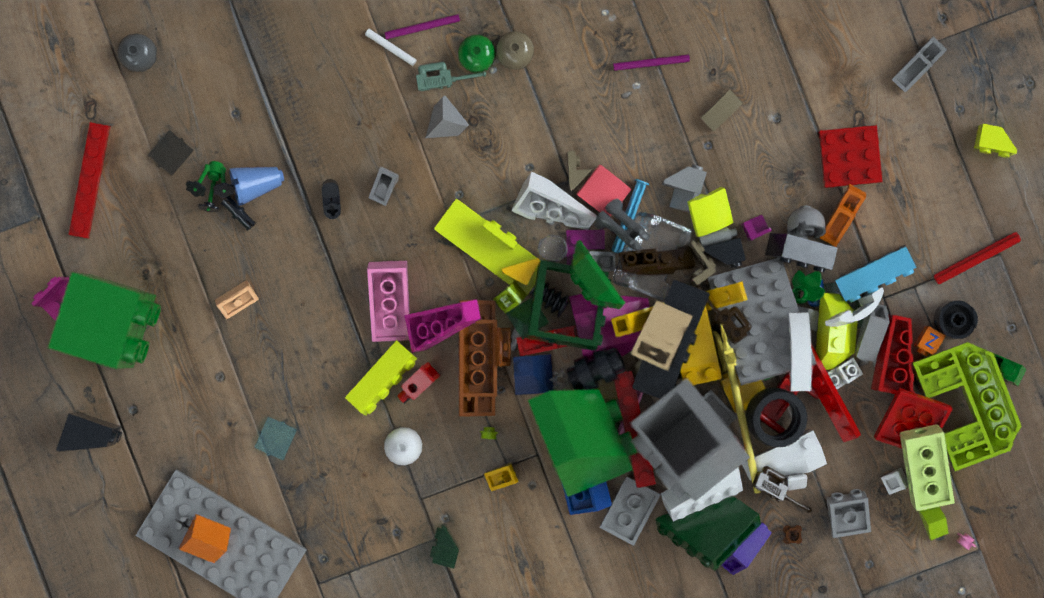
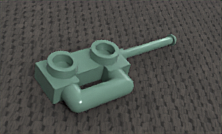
[416,62,486,91]

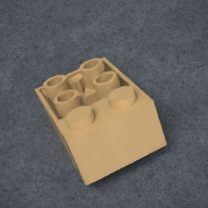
[631,301,693,370]

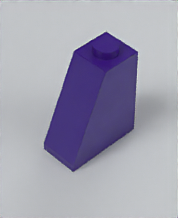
[721,522,772,575]

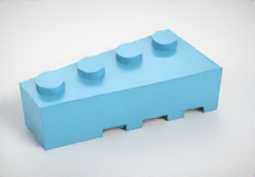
[835,245,917,302]

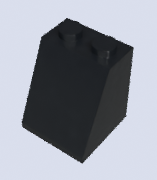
[56,412,122,452]

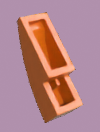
[819,184,866,247]

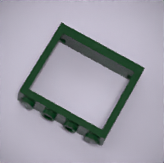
[526,260,611,351]

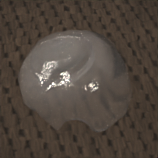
[537,234,568,263]

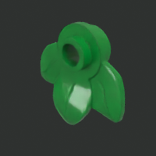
[792,270,826,304]

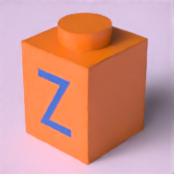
[913,326,945,357]

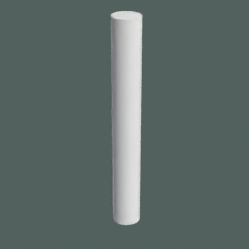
[365,29,417,66]

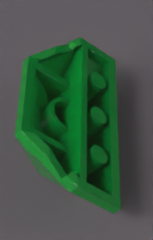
[570,240,625,309]

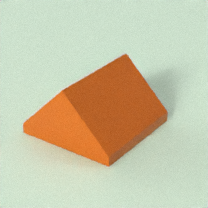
[179,514,231,563]

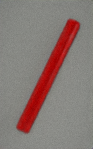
[933,232,1021,285]

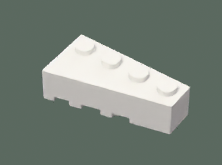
[661,467,743,521]

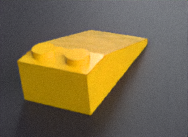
[680,305,722,385]

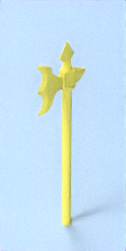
[713,325,761,494]

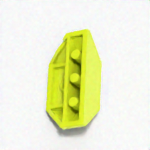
[816,293,858,370]

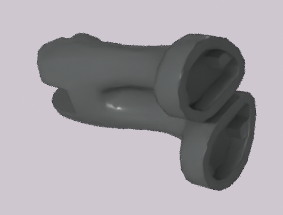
[594,198,650,251]

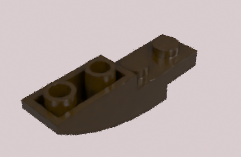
[618,248,695,275]

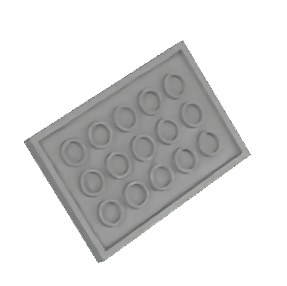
[707,258,816,385]

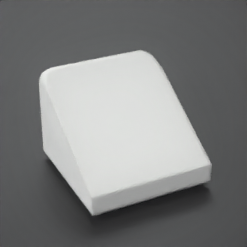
[881,468,908,495]
[786,473,807,491]

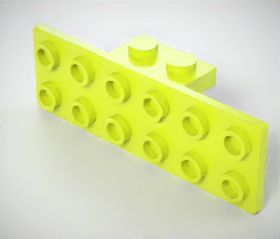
[434,199,540,295]

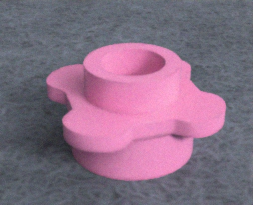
[956,533,976,550]

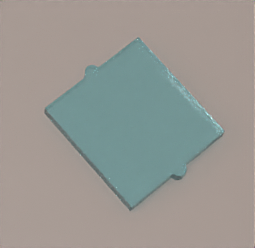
[254,417,297,460]

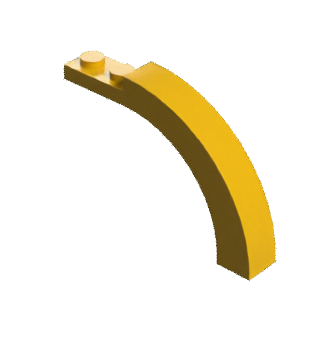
[611,281,748,337]

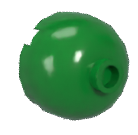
[458,34,496,73]

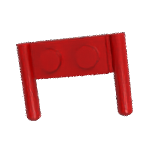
[760,372,819,434]

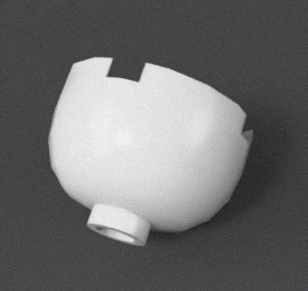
[384,427,423,465]

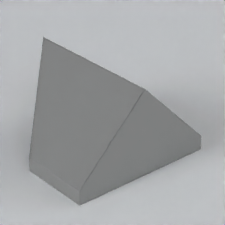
[425,96,469,138]

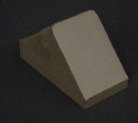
[567,151,592,191]

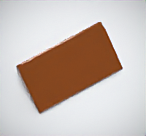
[497,328,511,366]

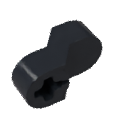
[322,179,341,219]

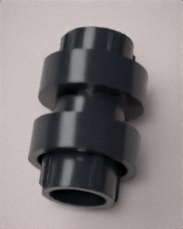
[567,347,626,390]

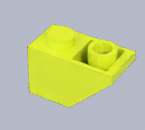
[974,124,1017,158]

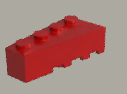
[871,314,915,394]

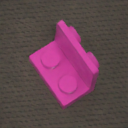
[31,277,69,321]

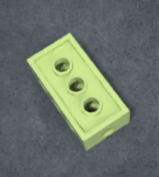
[900,424,955,511]

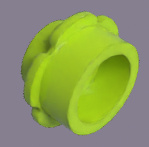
[480,427,499,440]

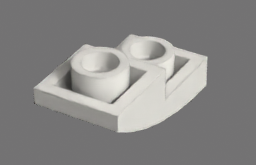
[827,358,863,389]

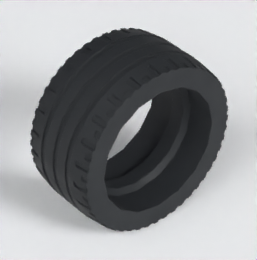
[745,388,808,447]

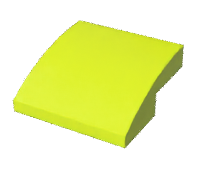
[687,187,734,237]

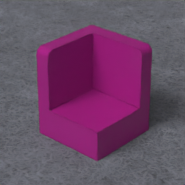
[741,215,772,241]

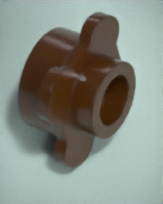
[783,525,802,544]

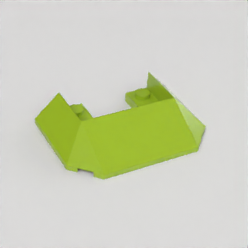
[913,342,1022,471]

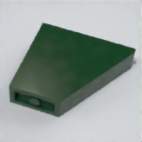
[655,496,761,571]

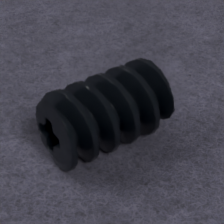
[527,282,570,318]

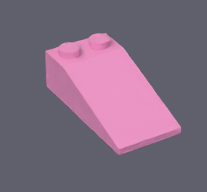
[367,261,409,342]

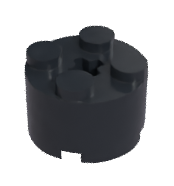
[934,300,978,339]

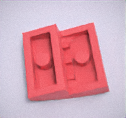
[576,164,632,217]

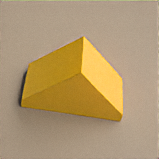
[502,258,540,286]
[484,463,519,491]

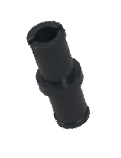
[221,195,256,231]

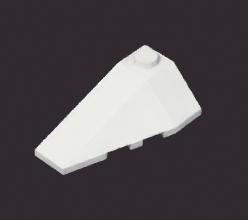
[512,172,597,230]
[742,429,827,480]

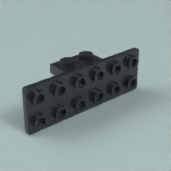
[632,280,710,399]

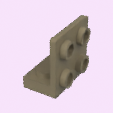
[687,240,716,286]

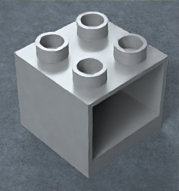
[631,378,750,501]

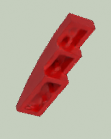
[516,325,579,357]

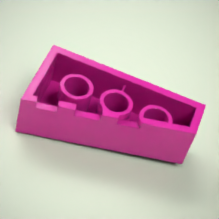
[404,300,481,353]

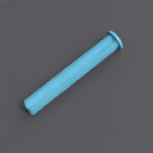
[612,179,649,253]

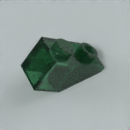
[430,523,460,569]

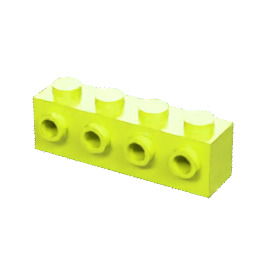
[345,340,417,415]

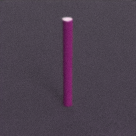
[384,14,460,40]
[613,54,690,71]

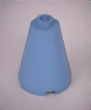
[229,167,284,206]

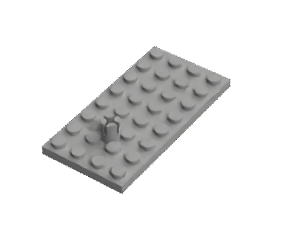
[135,470,307,598]

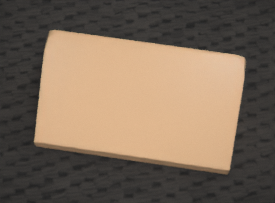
[215,280,259,320]

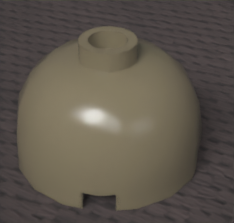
[496,31,534,70]

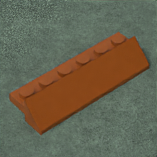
[459,300,497,417]

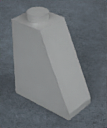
[855,304,890,362]

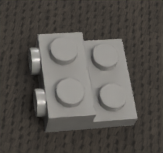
[826,489,871,538]

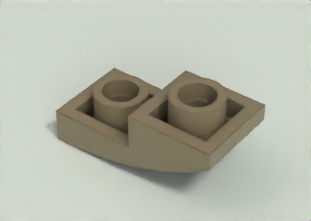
[701,89,743,131]

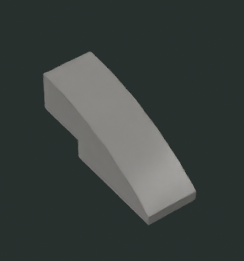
[892,36,947,93]

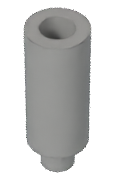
[698,227,737,247]

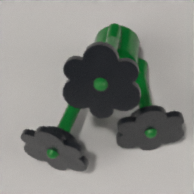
[186,161,235,212]

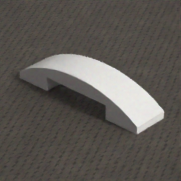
[825,287,884,327]
[788,313,812,391]

